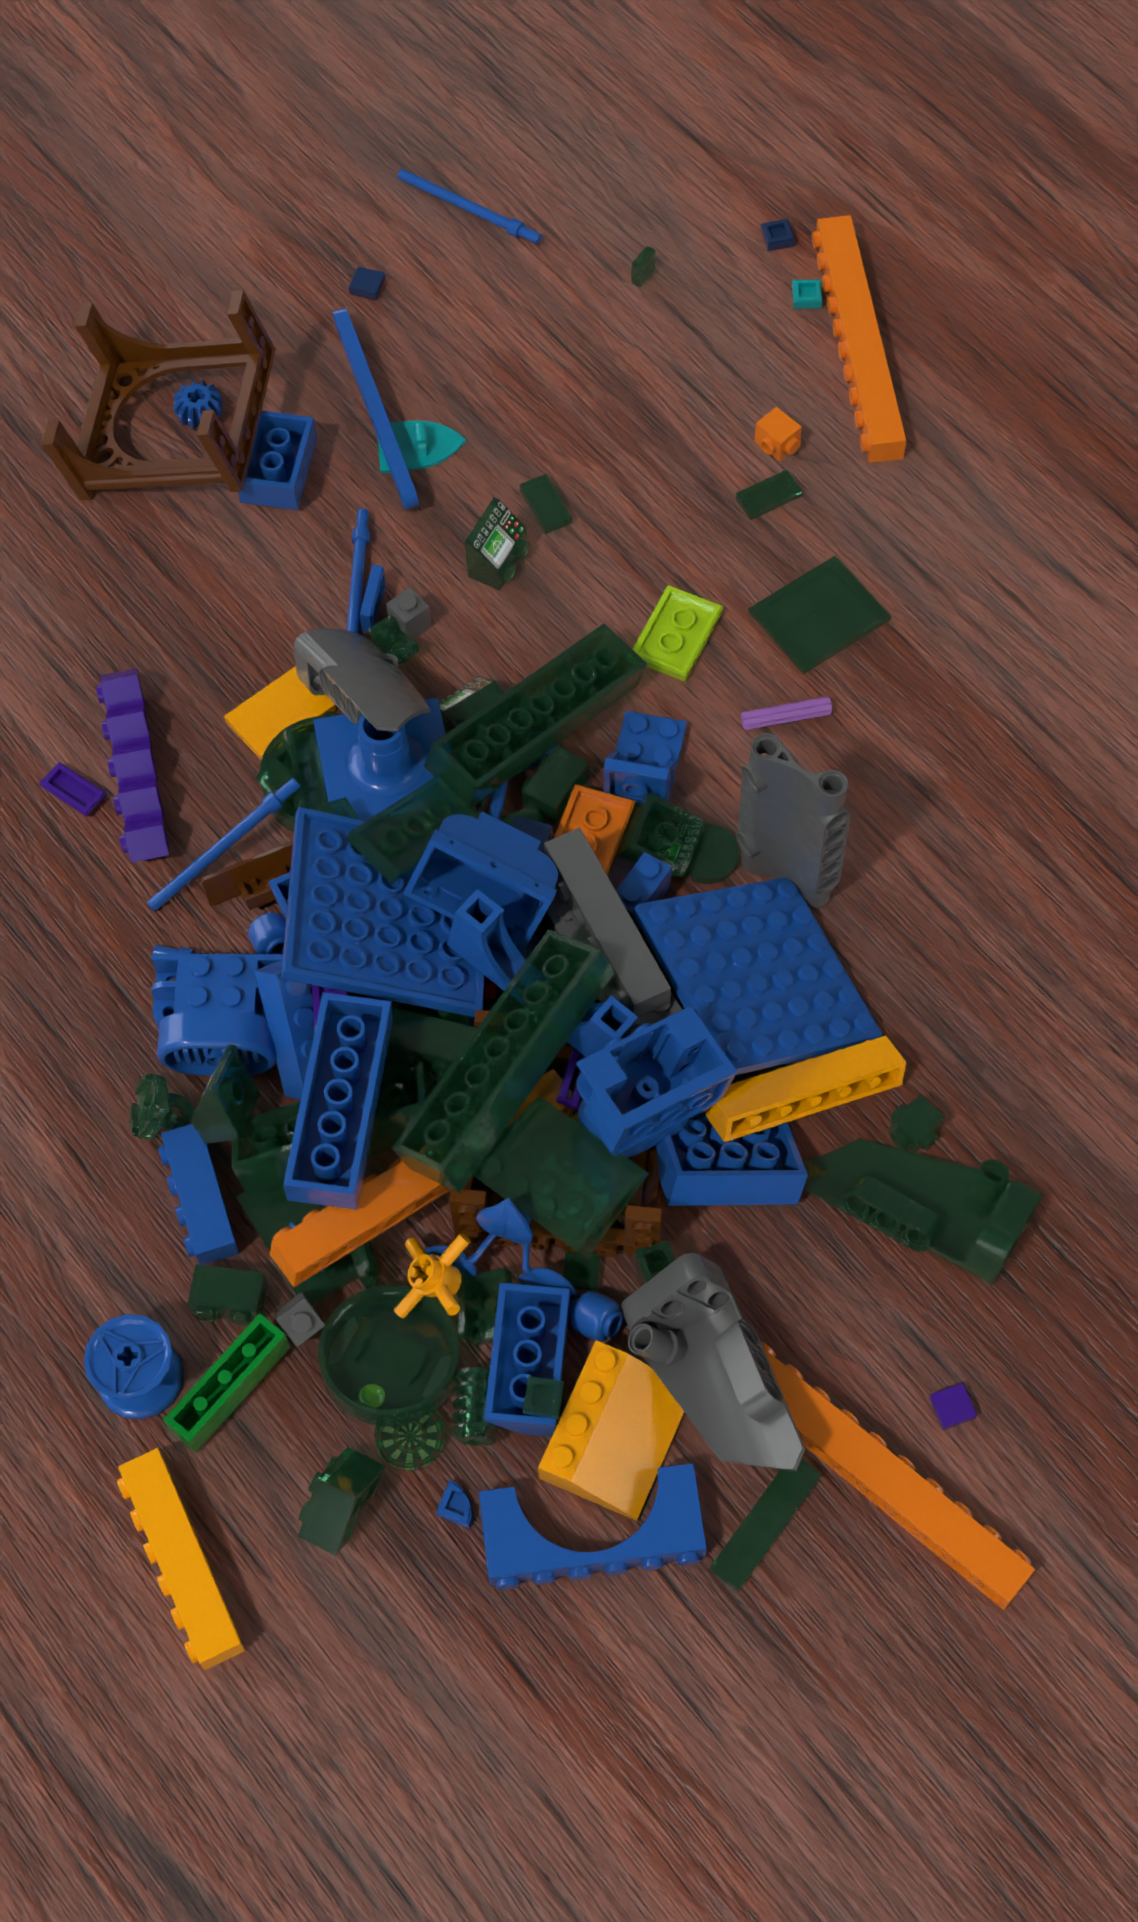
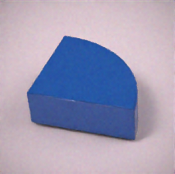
[436,1480,472,1529]

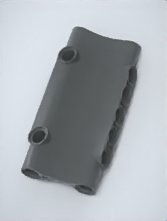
[736,733,851,908]

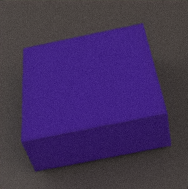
[929,1383,977,1430]

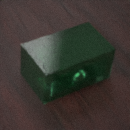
[521,745,589,824]
[187,1264,268,1326]

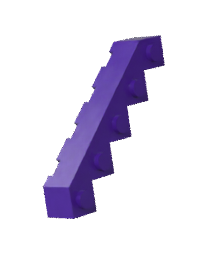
[96,668,169,863]

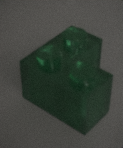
[298,1447,385,1556]

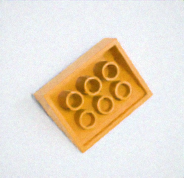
[538,1340,684,1521]

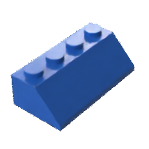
[484,1283,570,1437]

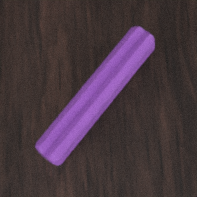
[741,697,832,730]

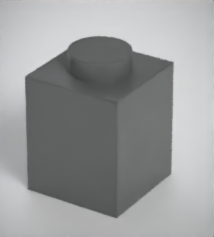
[386,587,432,643]
[274,1292,325,1347]

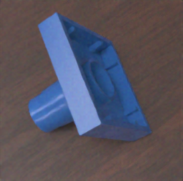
[313,698,461,829]

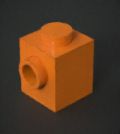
[754,407,802,462]

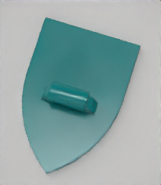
[377,420,466,473]

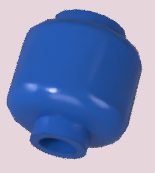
[248,913,286,954]
[569,1291,623,1342]

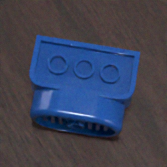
[151,954,283,1076]
[576,1006,737,1157]

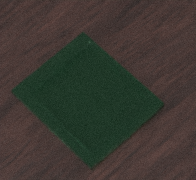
[748,556,891,674]

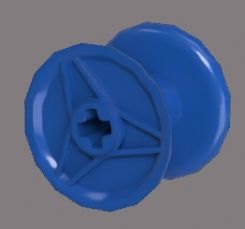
[83,1314,184,1420]

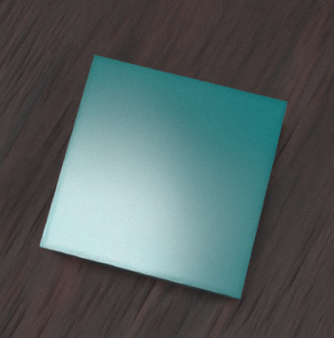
[792,279,822,309]

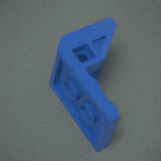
[603,711,687,812]

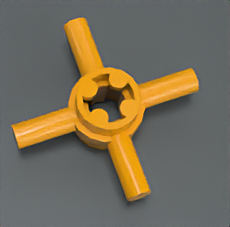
[394,1233,471,1319]

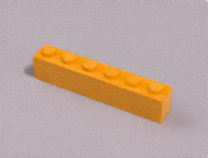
[705,1036,906,1142]
[116,1448,245,1670]

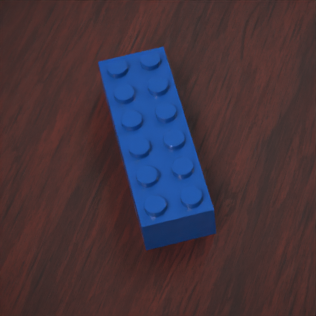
[284,992,393,1210]

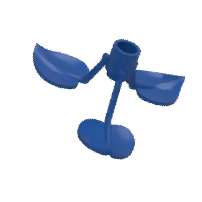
[424,1198,581,1300]

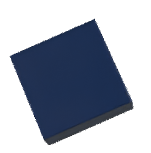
[760,219,795,252]
[349,266,385,300]

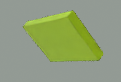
[630,585,723,682]

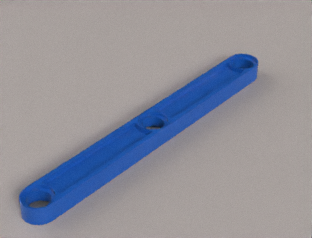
[332,307,420,511]

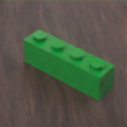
[163,1313,291,1453]

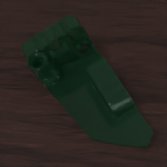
[803,1138,1043,1285]

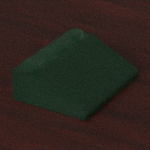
[469,1096,649,1259]

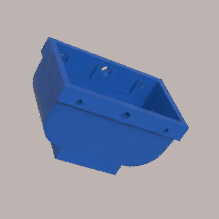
[403,811,558,954]

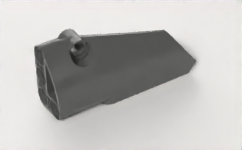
[294,628,430,731]
[621,1253,805,1471]

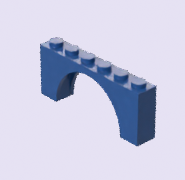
[447,888,638,1057]
[479,1463,706,1590]

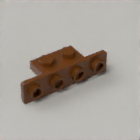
[200,841,293,911]

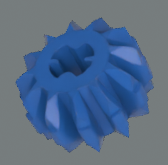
[173,380,223,430]

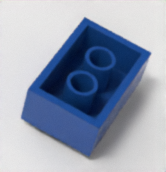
[238,410,317,510]

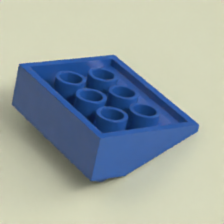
[656,1110,808,1206]

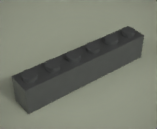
[544,827,671,1017]

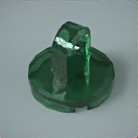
[129,1073,194,1141]

